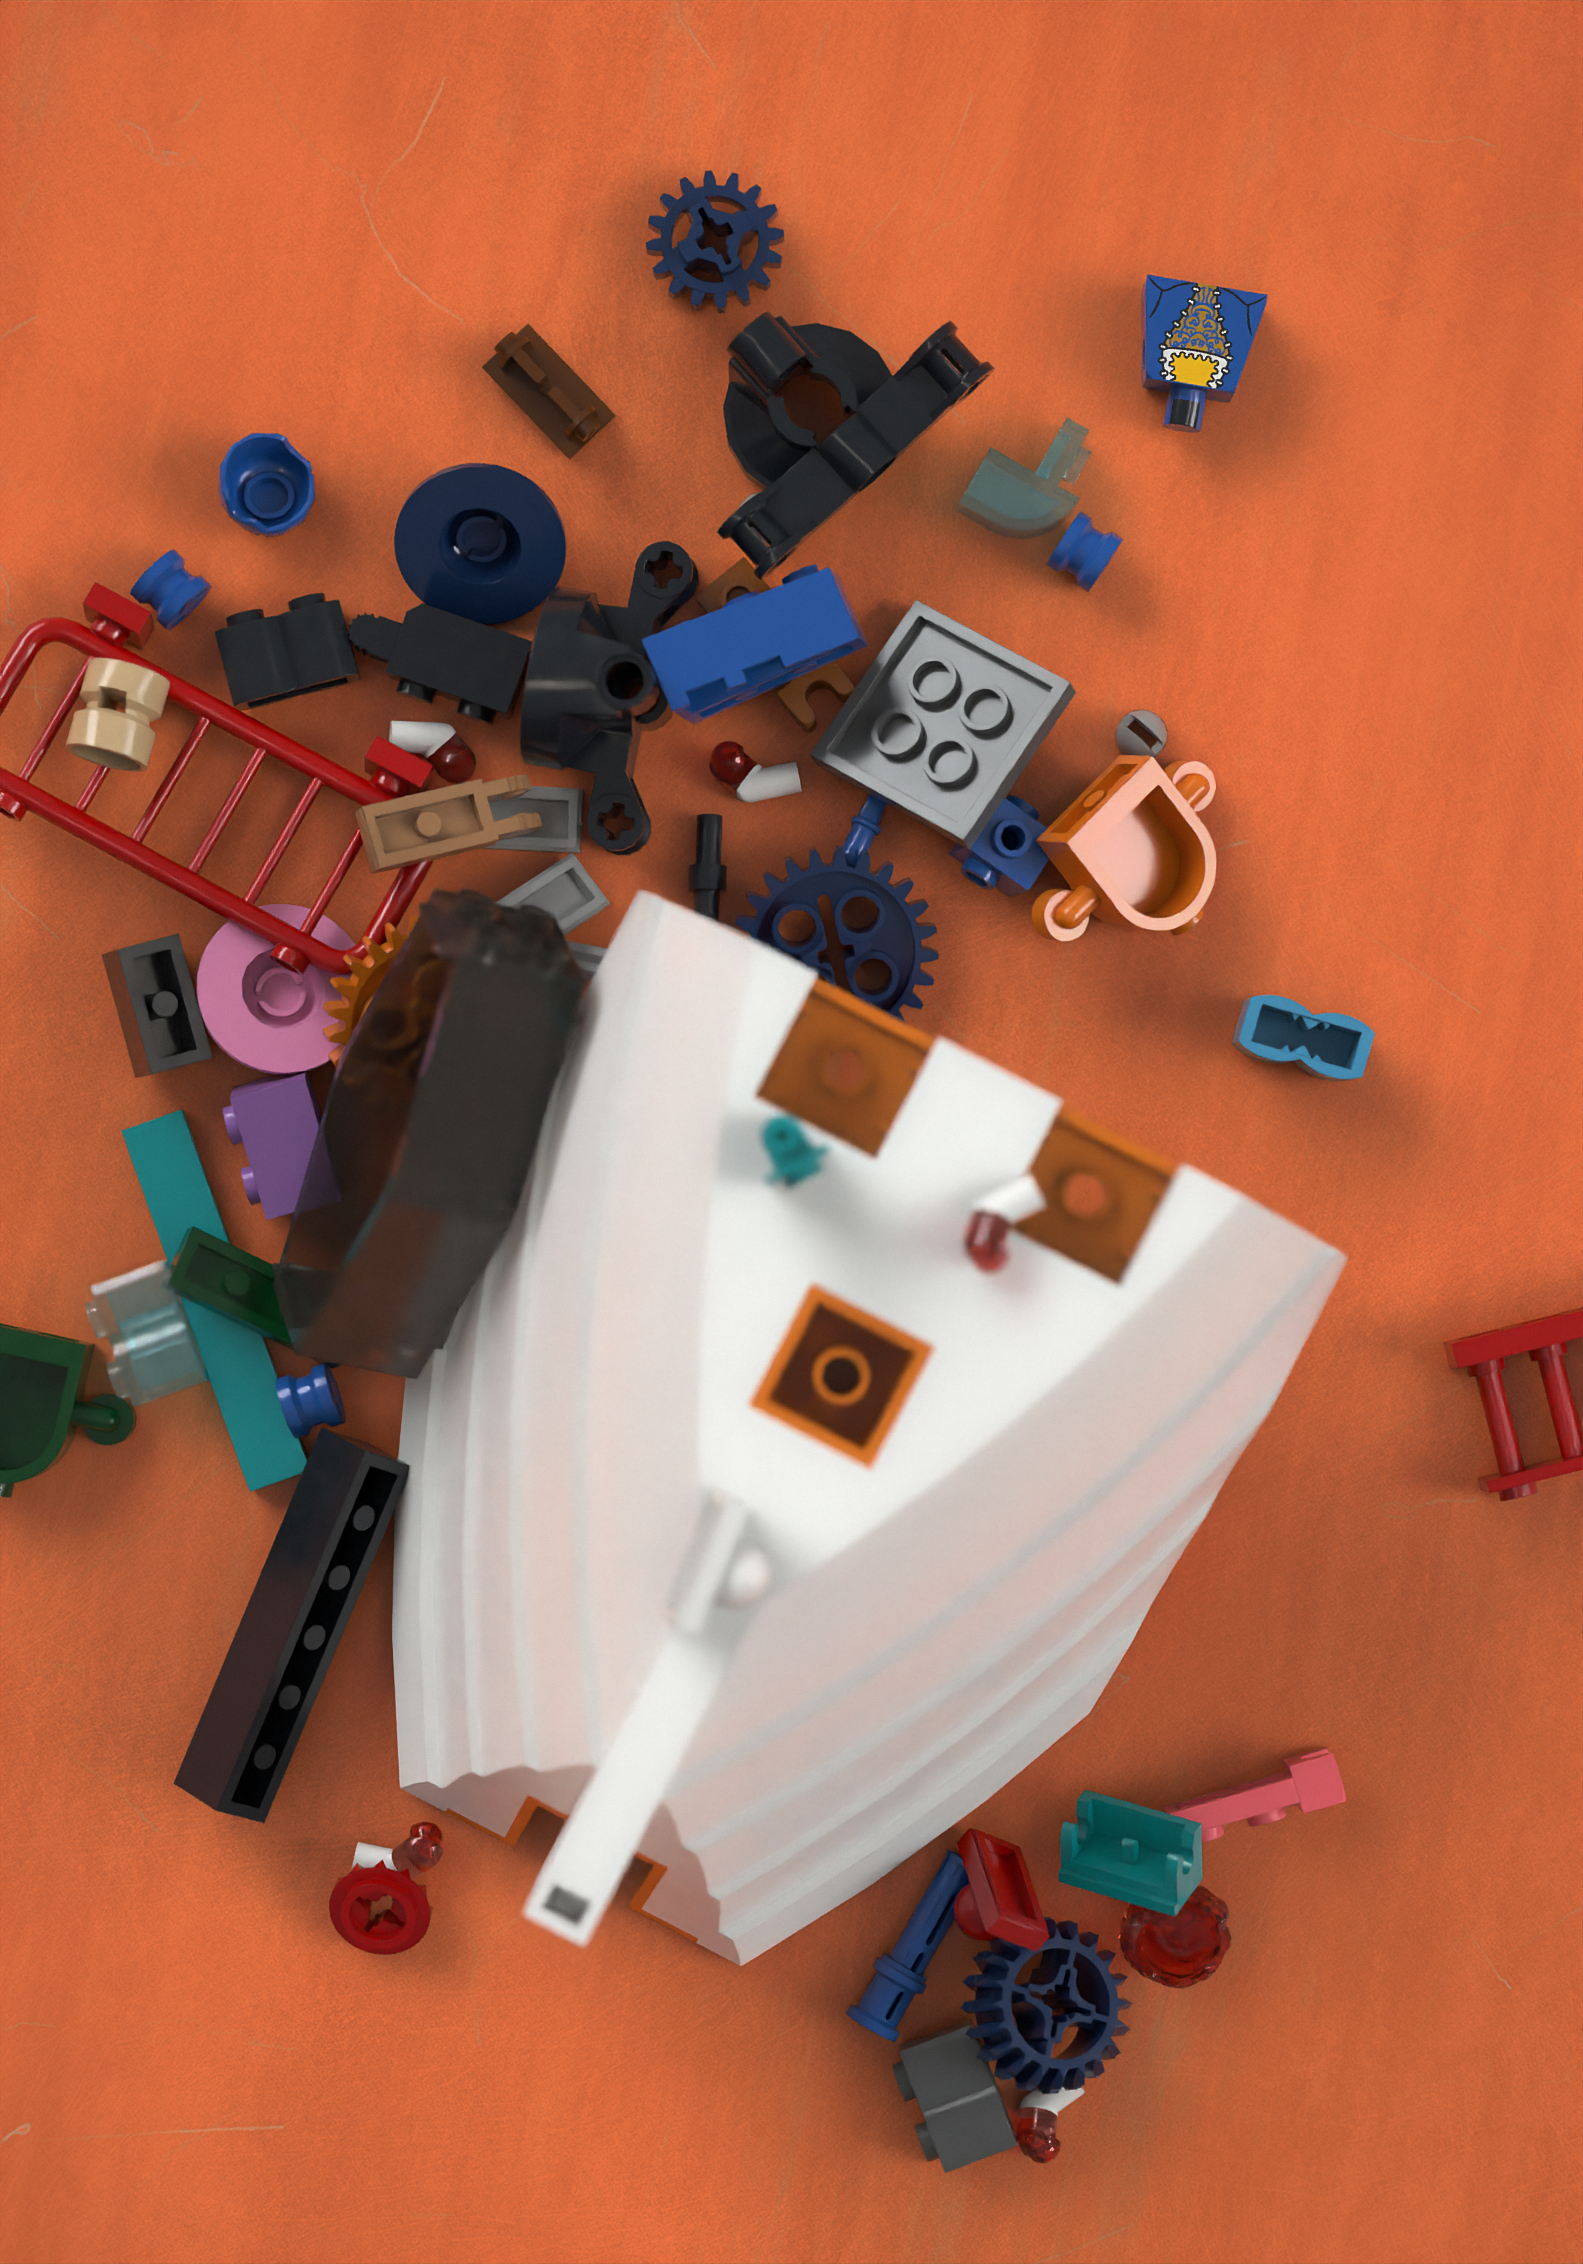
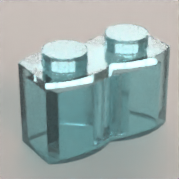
[85,1260,210,1407]

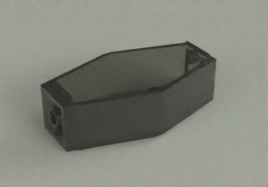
[272,888,586,1379]

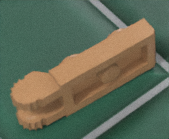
[355,774,543,874]

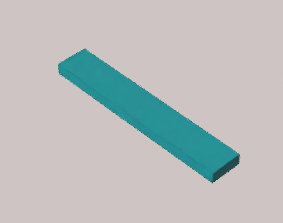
[121,1109,308,1492]

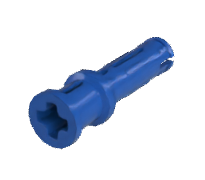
[846,1849,970,2042]

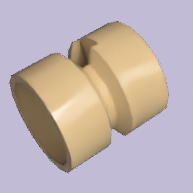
[66,658,170,772]

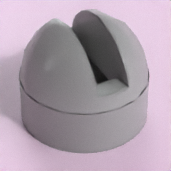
[1115,709,1167,758]

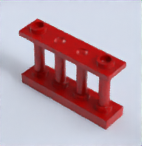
[1443,1307,1583,1501]

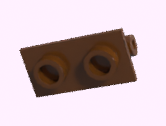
[482,324,616,460]

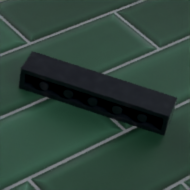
[174,1427,410,1823]

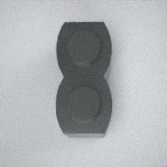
[892,2018,1018,2173]

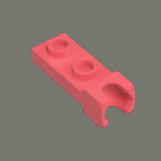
[1162,1747,1347,1843]

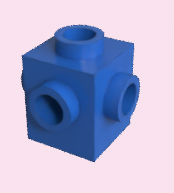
[949,795,1049,897]

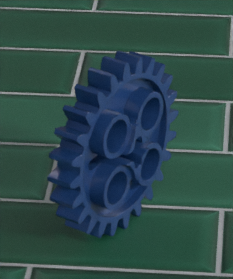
[735,845,939,1055]

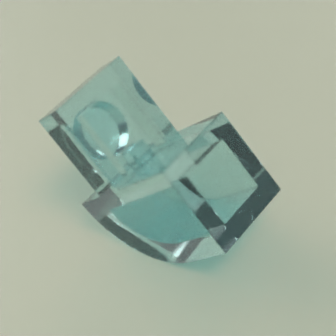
[957,417,1092,539]

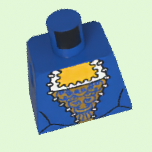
[1141,274,1267,433]

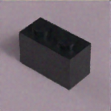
[102,933,213,1078]

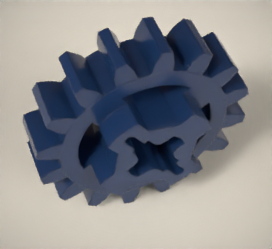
[646,170,784,313]

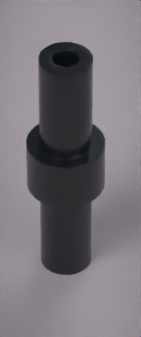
[688,814,727,924]

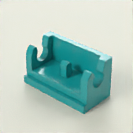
[1058,1789,1203,1917]

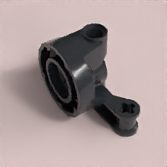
[717,311,995,580]
[520,541,699,856]

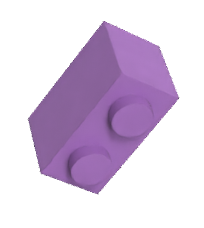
[223,1071,343,1220]

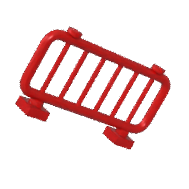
[0,582,433,976]

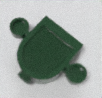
[0,1323,136,1497]

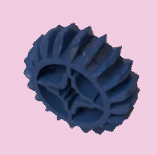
[960,1917,1132,2094]

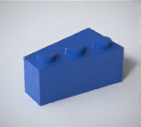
[641,565,868,724]

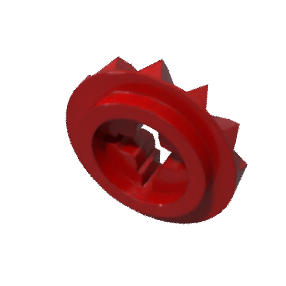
[329,1859,433,1955]

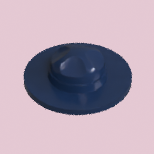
[394,463,567,624]

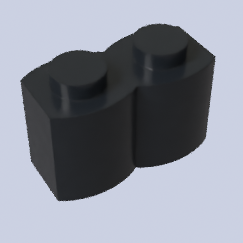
[215,593,361,711]

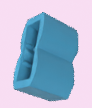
[1232,995,1375,1081]

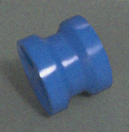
[1046,511,1123,592]
[130,549,212,631]
[276,1363,346,1439]

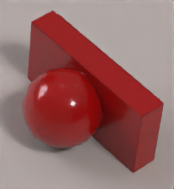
[954,1828,1050,1952]

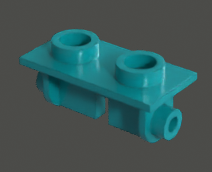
[761,1115,830,1190]

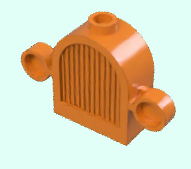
[1032,755,1216,941]

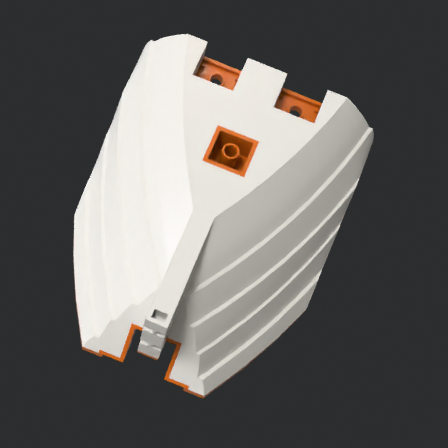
[392,890,1348,1966]

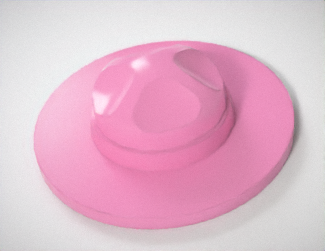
[196,904,355,1075]

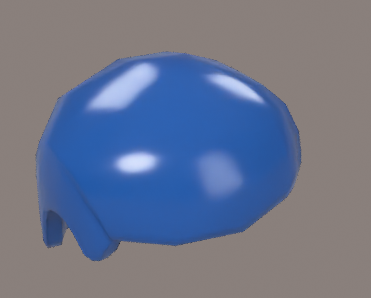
[218,433,315,537]

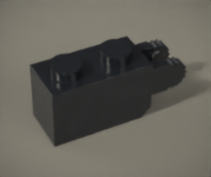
[347,603,533,725]

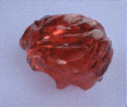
[1117,1884,1232,1989]

